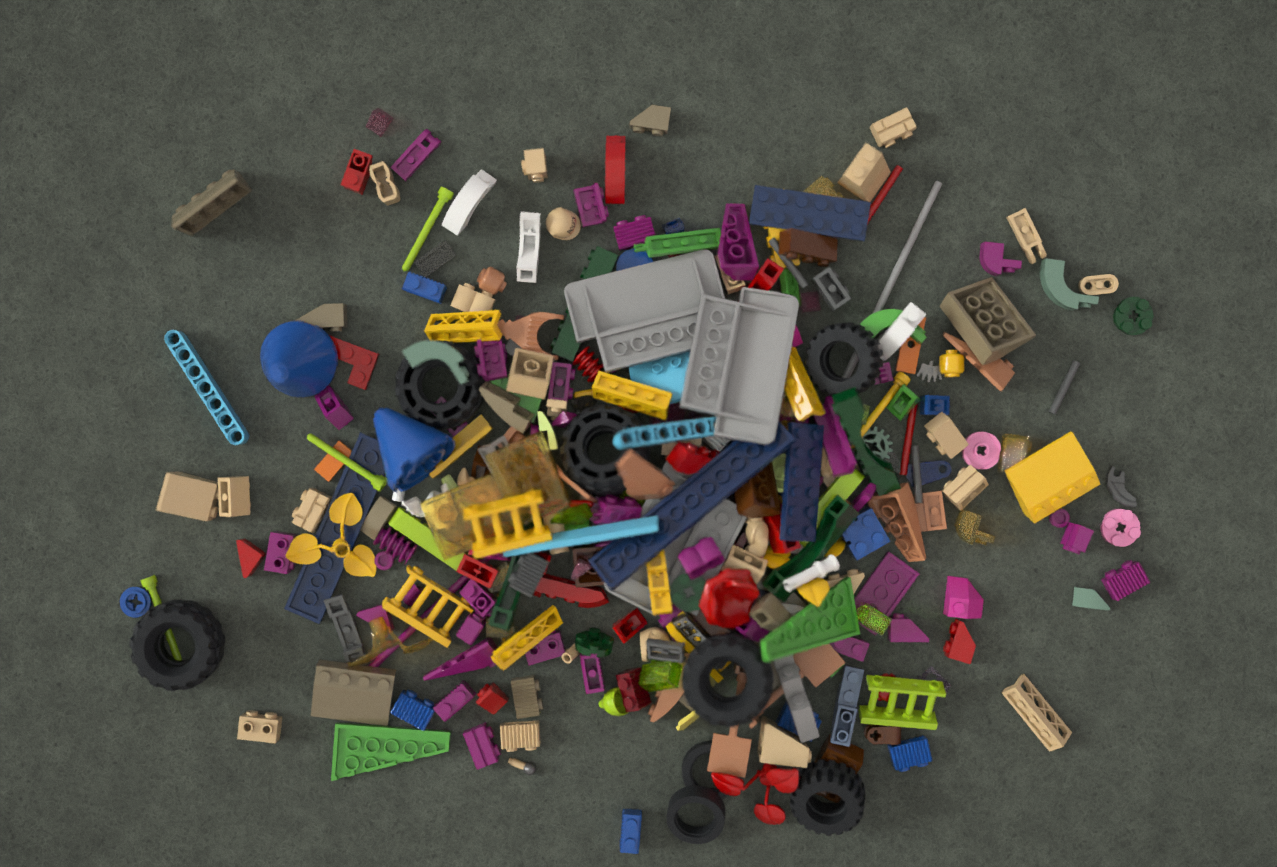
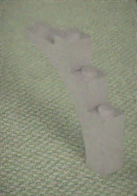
[768,631,820,743]

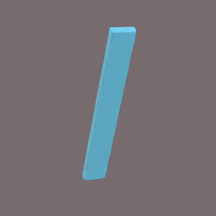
[503,516,659,557]

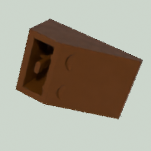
[815,734,864,803]

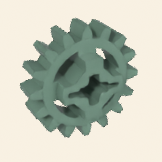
[852,426,893,465]

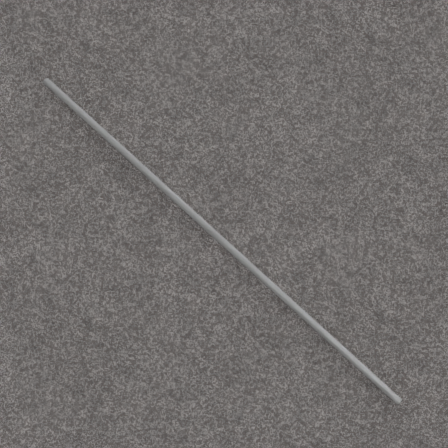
[729,181,942,630]

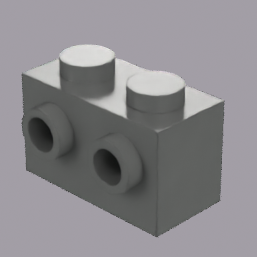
[811,267,851,311]

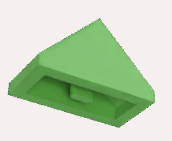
[887,384,921,421]

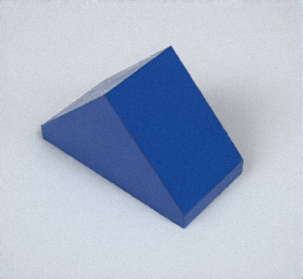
[919,395,950,415]

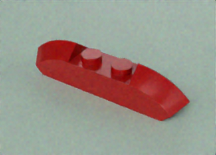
[533,574,609,608]

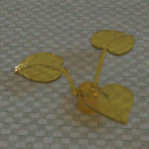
[347,617,433,667]

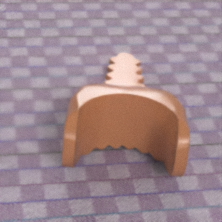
[472,312,565,360]

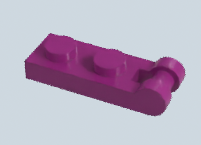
[390,129,441,181]

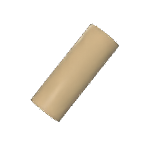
[562,643,580,664]

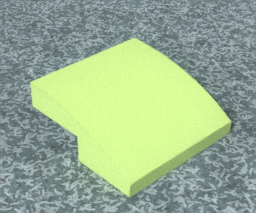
[538,411,559,450]

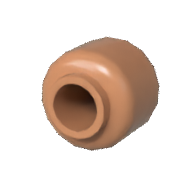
[477,267,507,295]

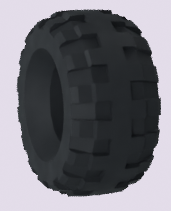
[395,340,485,430]
[560,404,651,496]
[129,599,225,691]
[682,633,774,727]

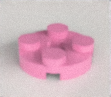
[962,432,1001,469]
[1100,508,1141,547]

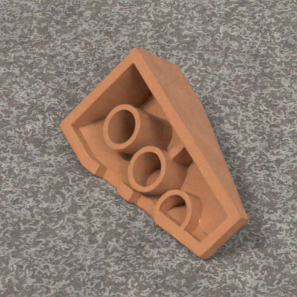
[942,331,1015,392]
[617,450,676,500]
[867,482,926,562]

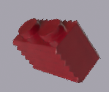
[616,667,652,713]

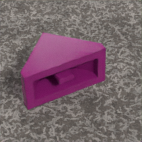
[356,604,394,634]

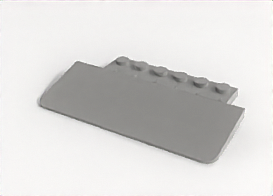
[564,249,725,373]
[679,287,799,444]
[604,461,747,616]

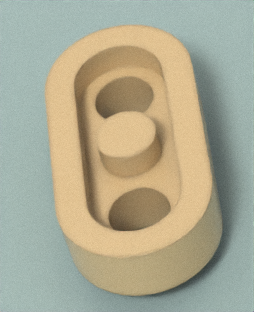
[1078,274,1119,296]

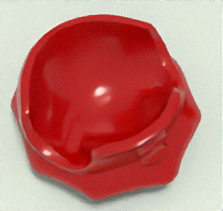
[699,569,759,629]

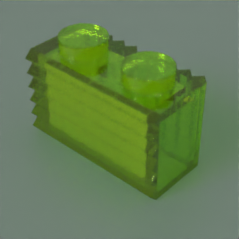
[857,603,892,635]
[638,660,682,692]

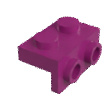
[573,183,609,228]
[474,339,508,382]
[598,495,642,524]

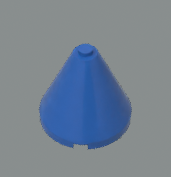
[260,320,338,397]
[373,408,456,493]

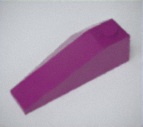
[718,204,759,280]
[422,636,497,681]

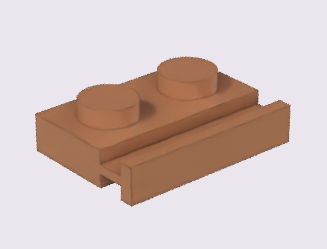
[913,490,947,532]

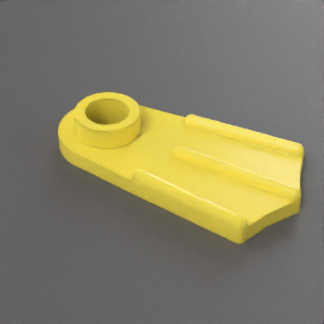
[676,711,699,731]

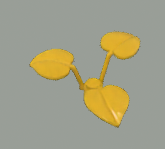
[286,493,376,577]
[763,538,845,607]

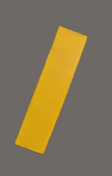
[646,550,672,615]

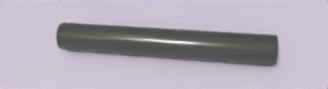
[768,237,808,289]
[1049,360,1080,415]
[911,446,923,504]

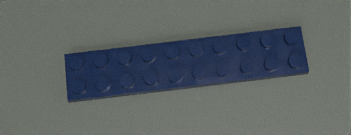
[284,432,386,624]

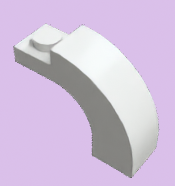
[442,169,497,236]
[517,212,541,283]
[877,302,926,361]

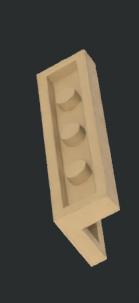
[1002,674,1072,752]

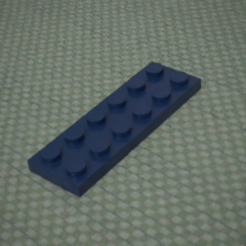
[749,185,871,242]
[779,422,824,542]

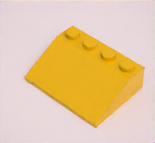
[1005,431,1100,524]

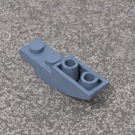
[830,665,864,747]

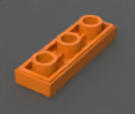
[895,317,926,374]

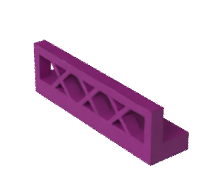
[812,396,856,478]

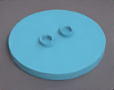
[629,351,690,404]

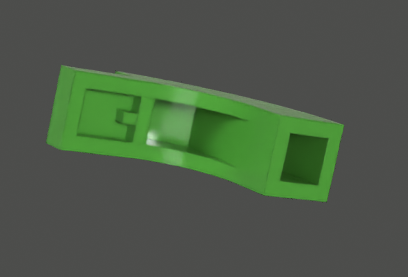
[860,309,927,345]

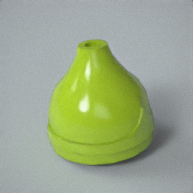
[599,687,628,716]

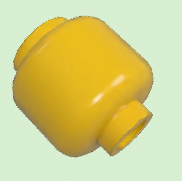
[939,350,965,377]

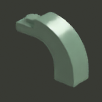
[1040,258,1099,311]
[402,341,470,385]

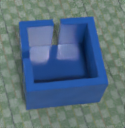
[841,507,891,560]

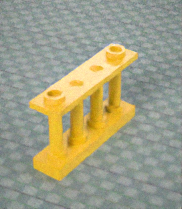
[463,490,552,559]
[382,565,474,648]

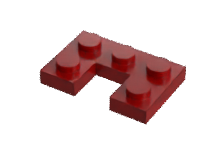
[329,335,380,390]

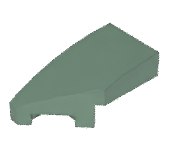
[1072,587,1110,611]

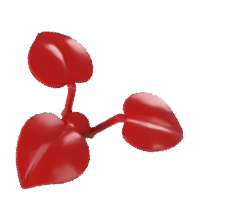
[711,763,799,825]

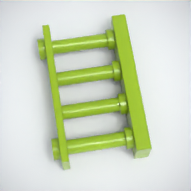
[858,675,946,730]

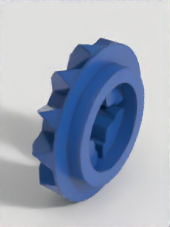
[120,587,152,617]

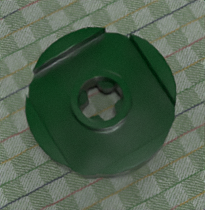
[1113,297,1154,335]
[670,573,706,612]
[575,627,614,657]

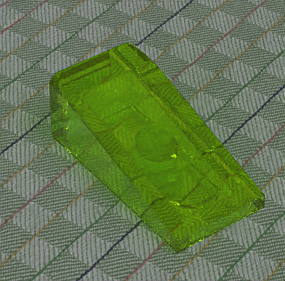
[550,503,593,525]

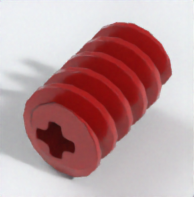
[572,346,605,383]

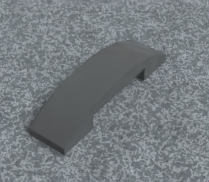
[324,594,368,665]

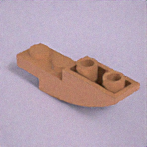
[648,650,690,722]

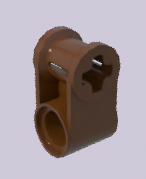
[863,724,901,745]

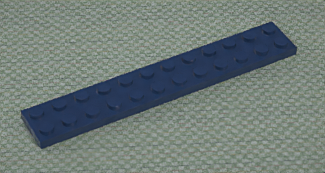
[588,421,796,592]

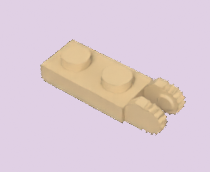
[1006,208,1047,264]

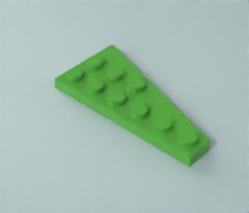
[760,577,860,662]
[331,723,451,781]

